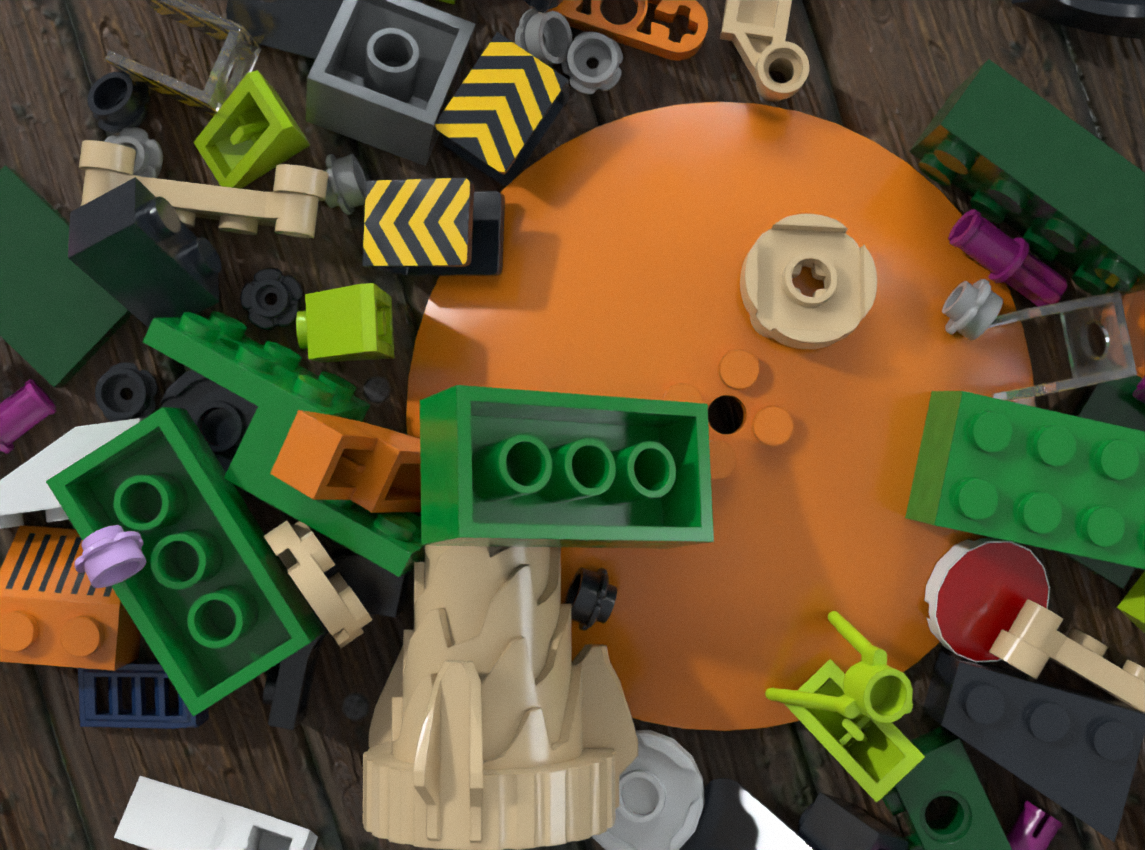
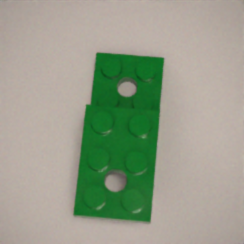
[143,311,425,577]

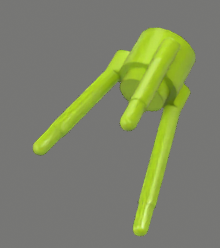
[765,611,913,723]

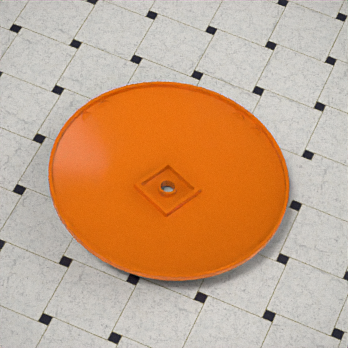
[406,102,1035,731]

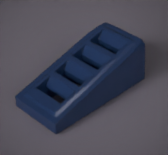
[78,659,209,729]

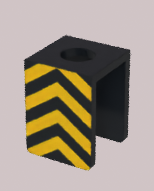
[435,32,569,187]
[363,178,505,276]

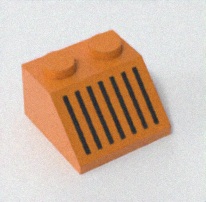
[0,525,141,671]

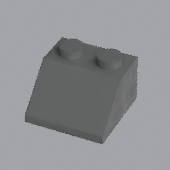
[306,0,476,166]

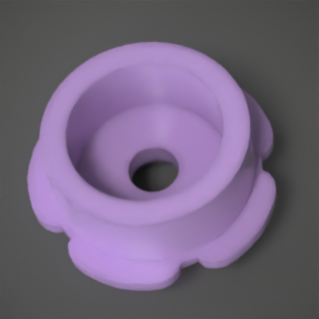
[74,525,146,588]

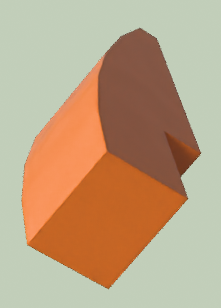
[270,410,421,513]

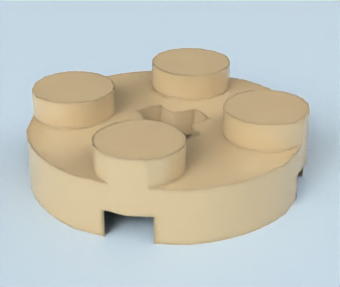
[740,214,877,349]
[264,521,372,648]

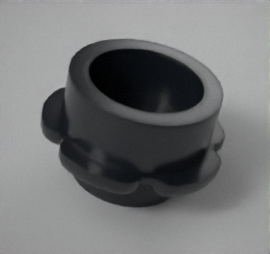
[88,72,151,133]
[240,268,303,330]
[95,362,158,422]
[564,567,617,631]

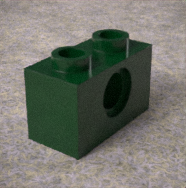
[882,726,1012,850]

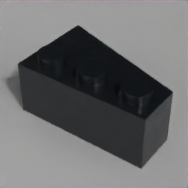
[923,650,1145,842]

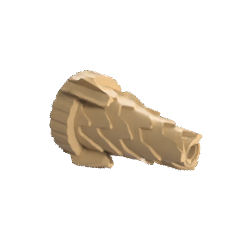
[363,545,638,850]

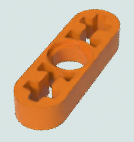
[546,0,708,61]

